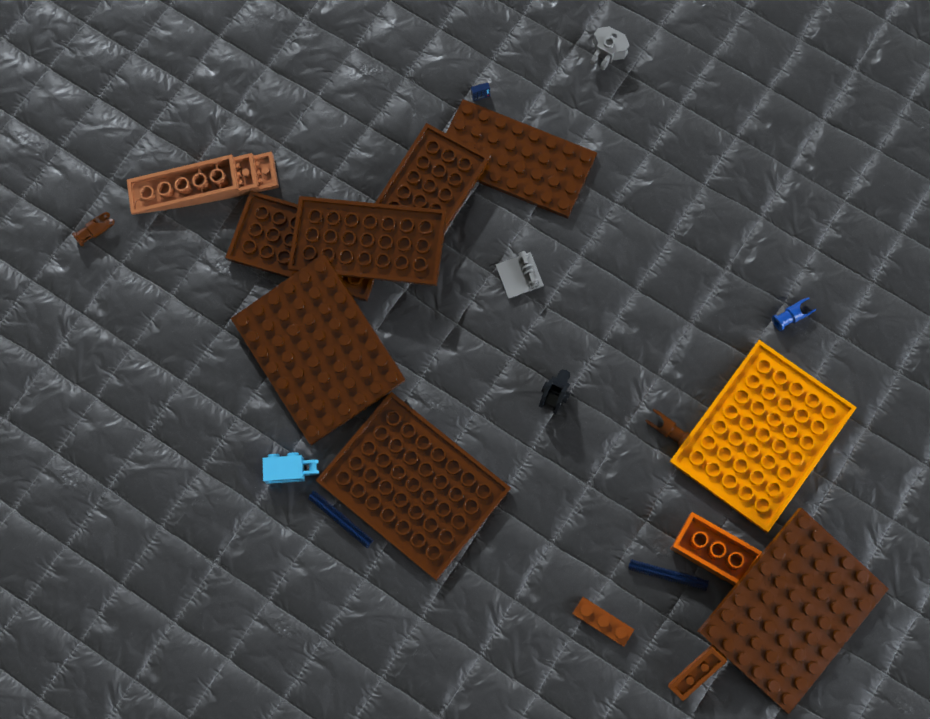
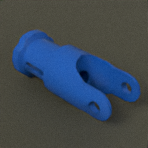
[772,297,816,331]

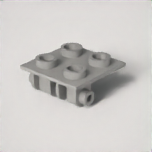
[496,251,544,299]

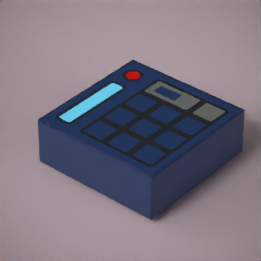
[471,83,490,101]

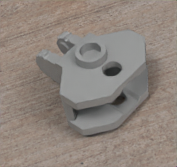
[590,26,629,70]

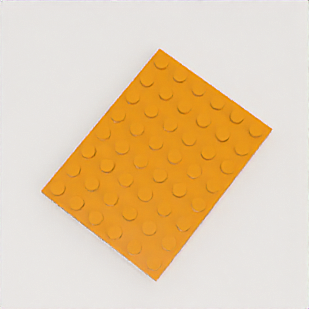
[669,340,857,533]

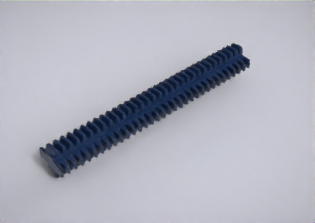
[308,491,374,548]
[628,559,709,591]

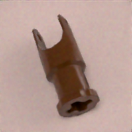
[72,212,115,247]
[645,409,690,447]

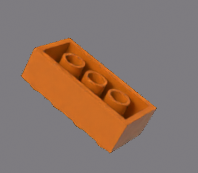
[670,512,762,586]

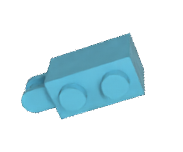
[263,452,319,484]

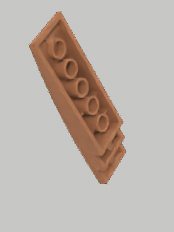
[127,152,279,215]

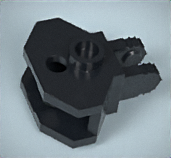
[539,369,570,414]

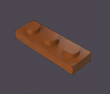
[572,597,635,647]
[668,645,727,701]

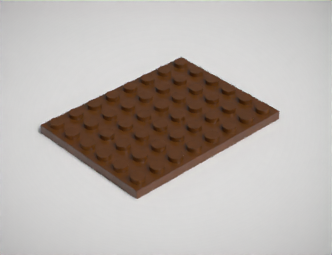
[231,254,406,445]
[316,392,511,581]
[697,508,889,714]

